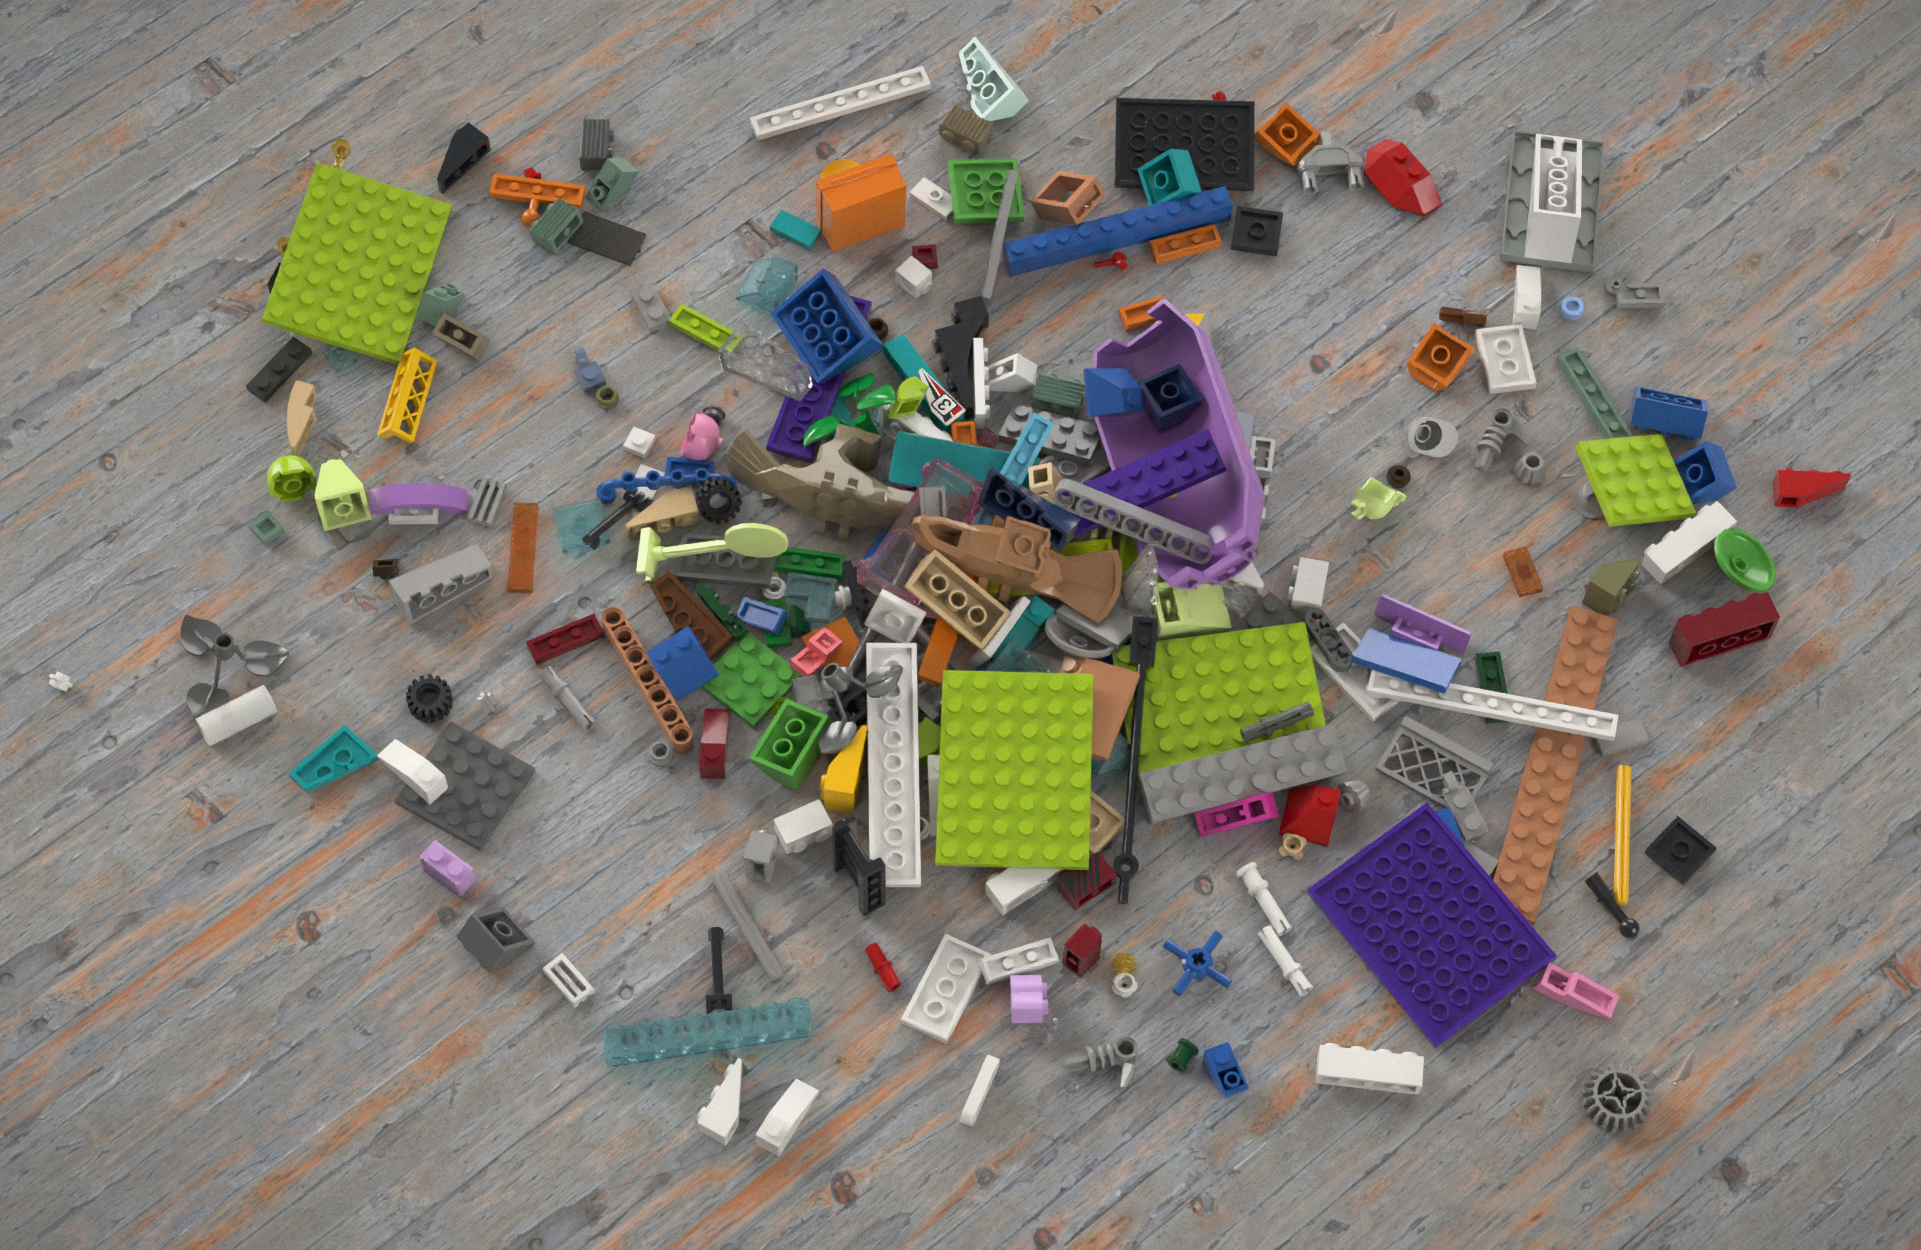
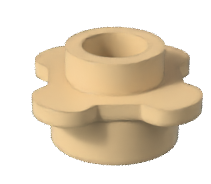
[1278,833,1307,860]

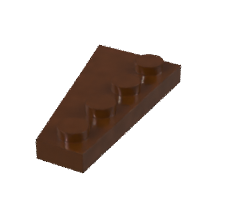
[650,570,734,660]

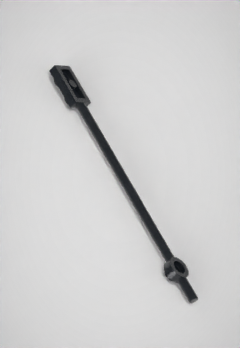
[1113,616,1158,904]

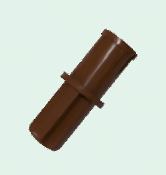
[1439,307,1487,327]

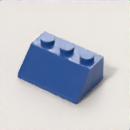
[1630,386,1708,440]

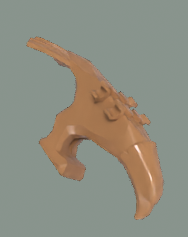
[912,514,1122,625]

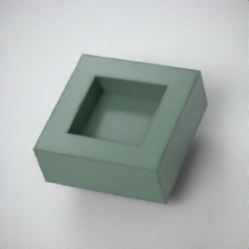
[249,511,285,546]

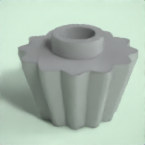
[1514,452,1547,485]
[1336,779,1370,814]

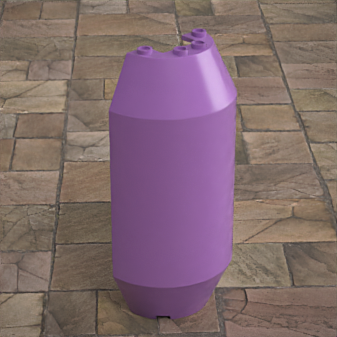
[1093,298,1265,590]

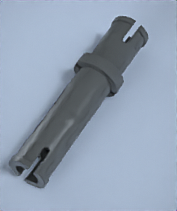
[1240,702,1314,743]

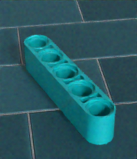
[881,334,965,432]

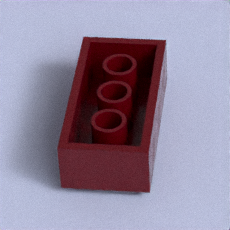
[1669,592,1780,667]

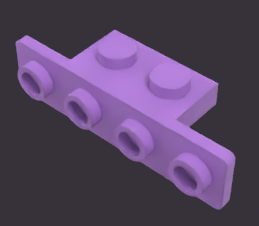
[1374,594,1472,653]

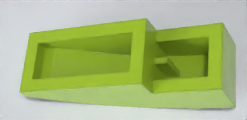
[887,376,929,419]

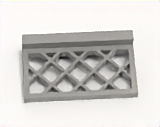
[1376,716,1494,808]

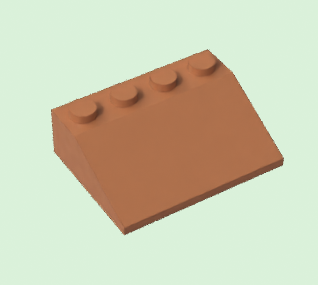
[1059,656,1141,760]

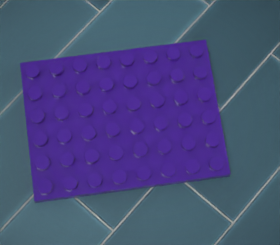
[1307,803,1557,1049]

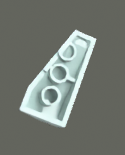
[959,37,1029,121]

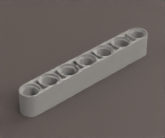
[1053,479,1215,564]

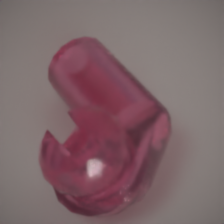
[976,427,998,447]

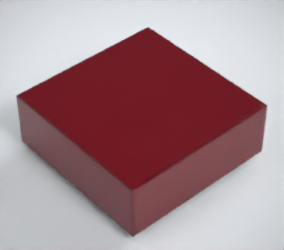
[912,244,938,269]

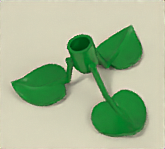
[803,372,898,449]

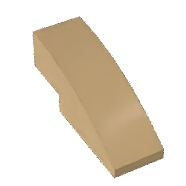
[287,380,317,457]

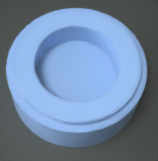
[1560,297,1584,321]

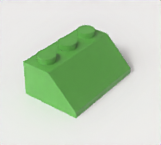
[749,699,831,791]

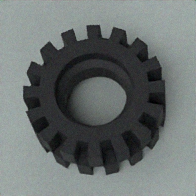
[695,477,742,524]
[406,674,453,723]

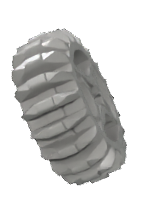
[1582,1063,1653,1133]

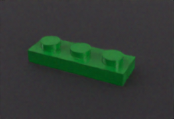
[773,547,846,581]

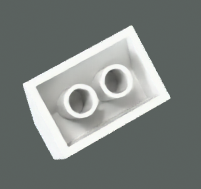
[880,405,953,441]

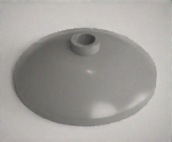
[1045,613,1115,659]

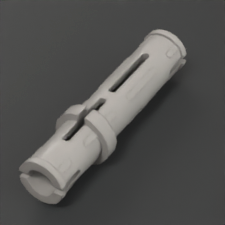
[540,666,596,732]

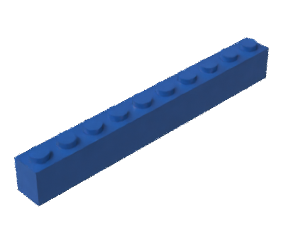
[1003,186,1233,277]

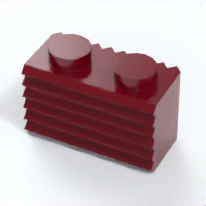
[1062,924,1102,977]

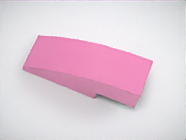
[1532,962,1619,1019]

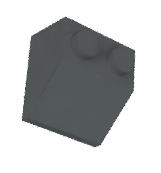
[457,907,535,973]

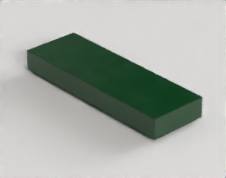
[1474,651,1509,724]

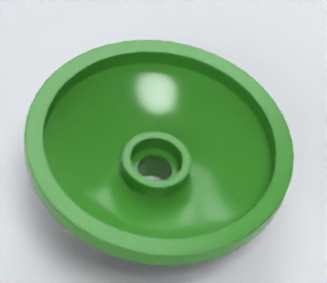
[1714,528,1776,592]

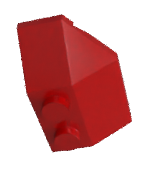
[1364,139,1442,217]

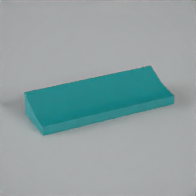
[888,431,1041,499]

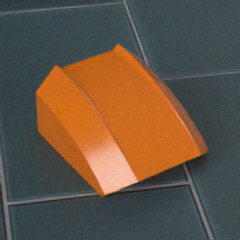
[1254,102,1320,166]
[1406,323,1475,391]

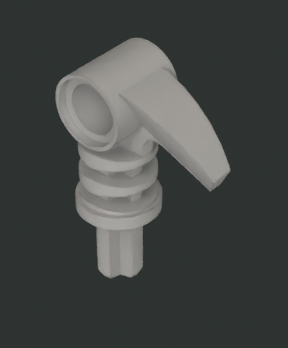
[1474,407,1530,472]
[1062,1036,1138,1090]

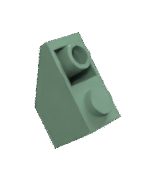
[585,158,639,210]
[417,283,465,326]

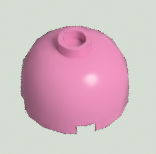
[680,412,723,461]

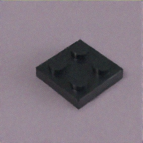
[1231,206,1283,256]
[1644,816,1717,885]

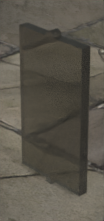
[567,211,646,266]

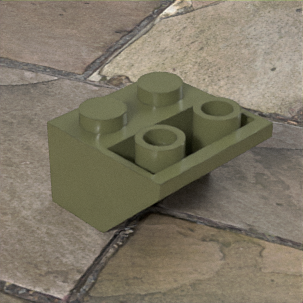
[1582,559,1640,616]

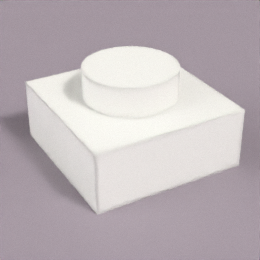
[623,427,656,459]

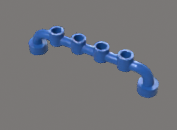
[596,468,737,504]

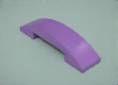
[369,483,468,514]

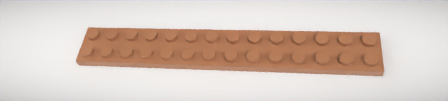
[1493,605,1618,925]

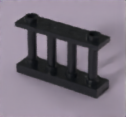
[832,816,886,917]

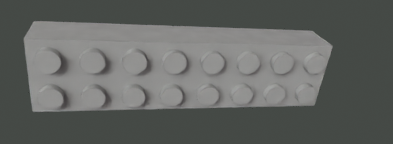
[1138,724,1347,825]

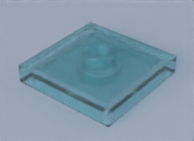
[552,498,611,554]

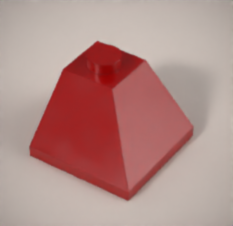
[1279,784,1341,847]

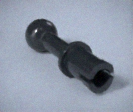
[1584,872,1640,938]

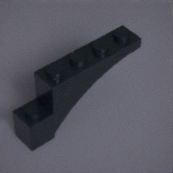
[932,296,989,420]

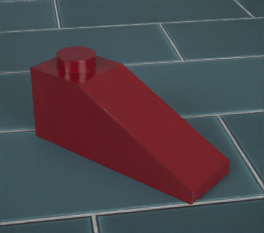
[699,708,730,779]

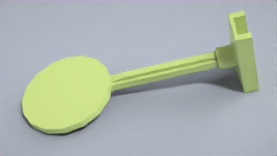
[636,523,789,583]

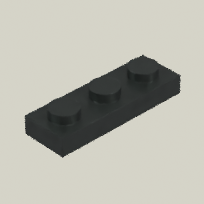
[246,337,313,403]

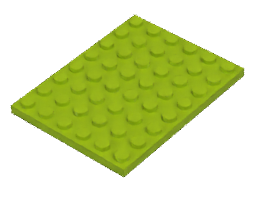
[261,162,452,365]
[1111,622,1326,789]
[935,670,1094,870]

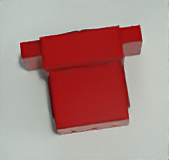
[523,167,542,179]

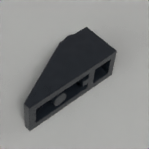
[437,122,491,194]

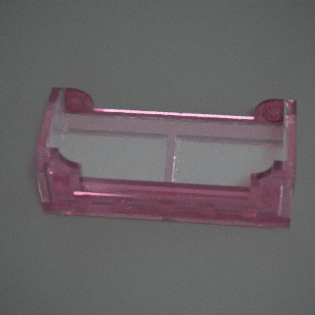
[856,457,984,606]

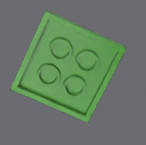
[947,158,1025,224]
[700,632,803,729]

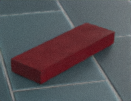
[526,614,604,665]

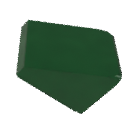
[789,605,811,638]

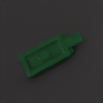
[695,582,748,641]

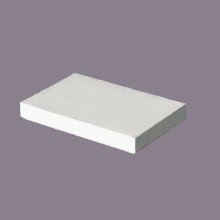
[1475,324,1537,394]
[969,596,1031,669]

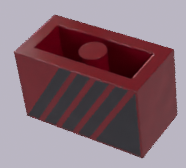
[1056,851,1117,911]

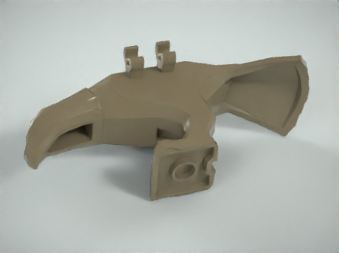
[726,424,947,542]

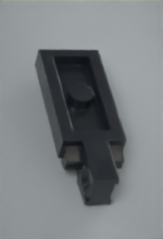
[842,560,871,629]

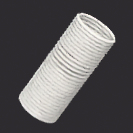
[196,685,277,747]

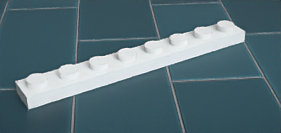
[750,66,931,141]

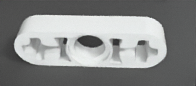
[959,1055,1000,1127]

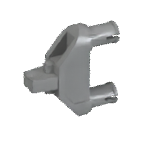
[1297,132,1364,195]

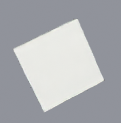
[864,589,927,643]

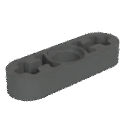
[1304,608,1353,672]

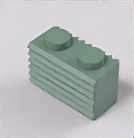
[529,198,584,253]
[1032,373,1085,418]

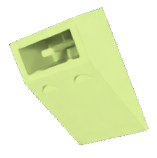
[1150,582,1232,641]

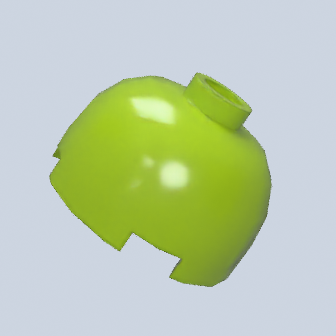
[266,455,317,502]

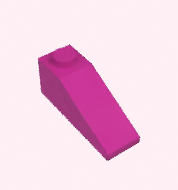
[1194,793,1279,837]

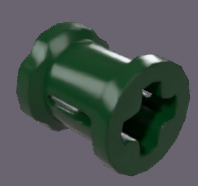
[1166,1038,1199,1073]

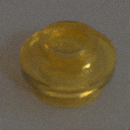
[1111,953,1137,974]

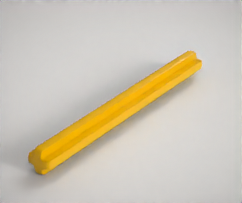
[1614,765,1631,905]

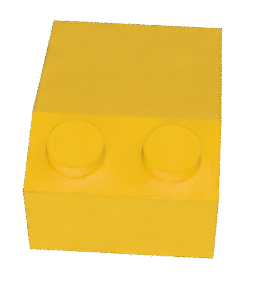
[820,725,868,814]

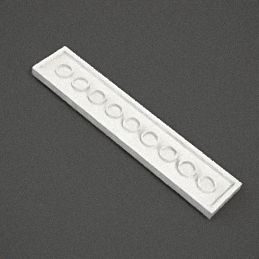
[866,643,921,887]

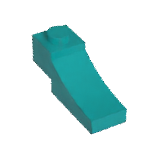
[989,595,1054,672]

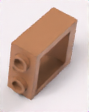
[1030,171,1106,225]

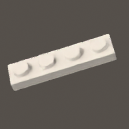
[972,338,990,429]

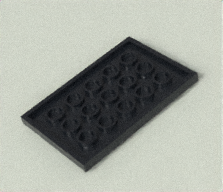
[1114,98,1255,191]

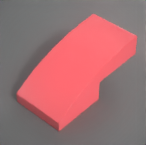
[789,627,843,680]

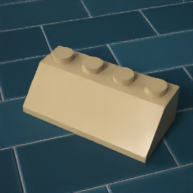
[904,549,1011,650]

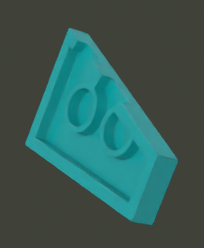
[288,724,380,793]

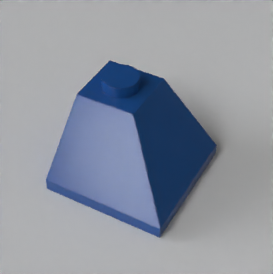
[1083,368,1144,417]

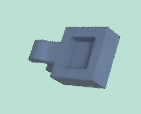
[574,348,606,393]

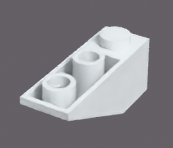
[696,1058,743,1146]

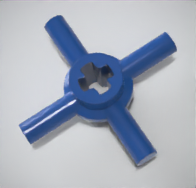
[1163,931,1233,996]

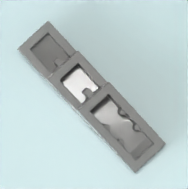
[1250,436,1276,526]

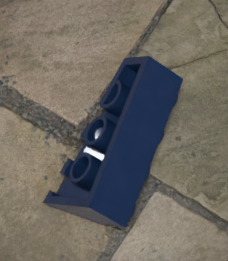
[977,466,1081,552]

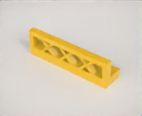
[377,347,438,444]

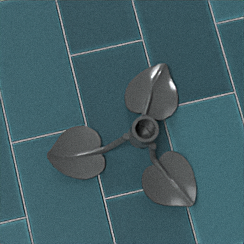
[180,615,289,718]
[818,663,903,754]

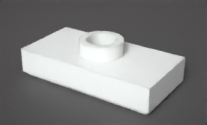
[910,177,953,221]

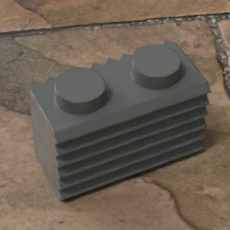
[579,118,615,169]

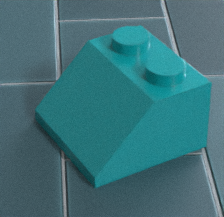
[1137,149,1202,206]

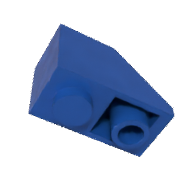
[1202,1042,1249,1099]

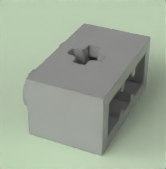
[744,830,778,883]

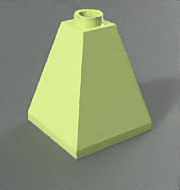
[315,459,372,531]

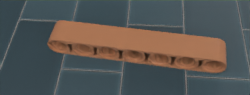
[602,607,694,755]

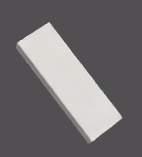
[978,937,1060,985]

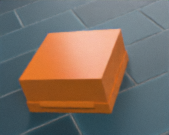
[816,154,907,253]

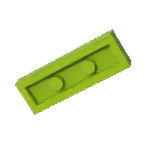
[669,303,742,357]

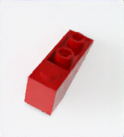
[1773,468,1851,508]

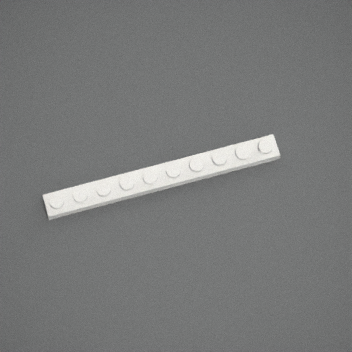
[1367,669,1618,741]

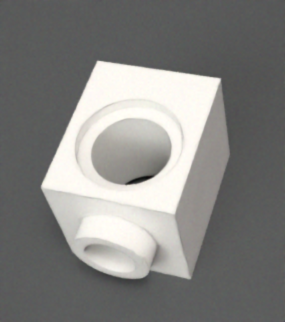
[895,256,932,299]

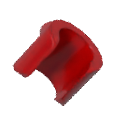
[1094,252,1128,270]

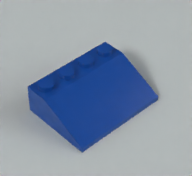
[770,268,883,385]

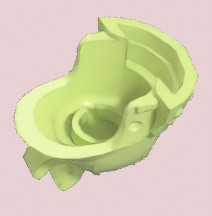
[1351,477,1407,520]

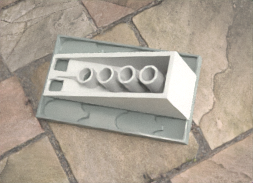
[1500,130,1605,273]

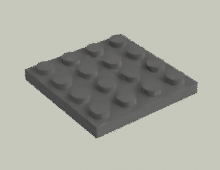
[395,721,535,851]

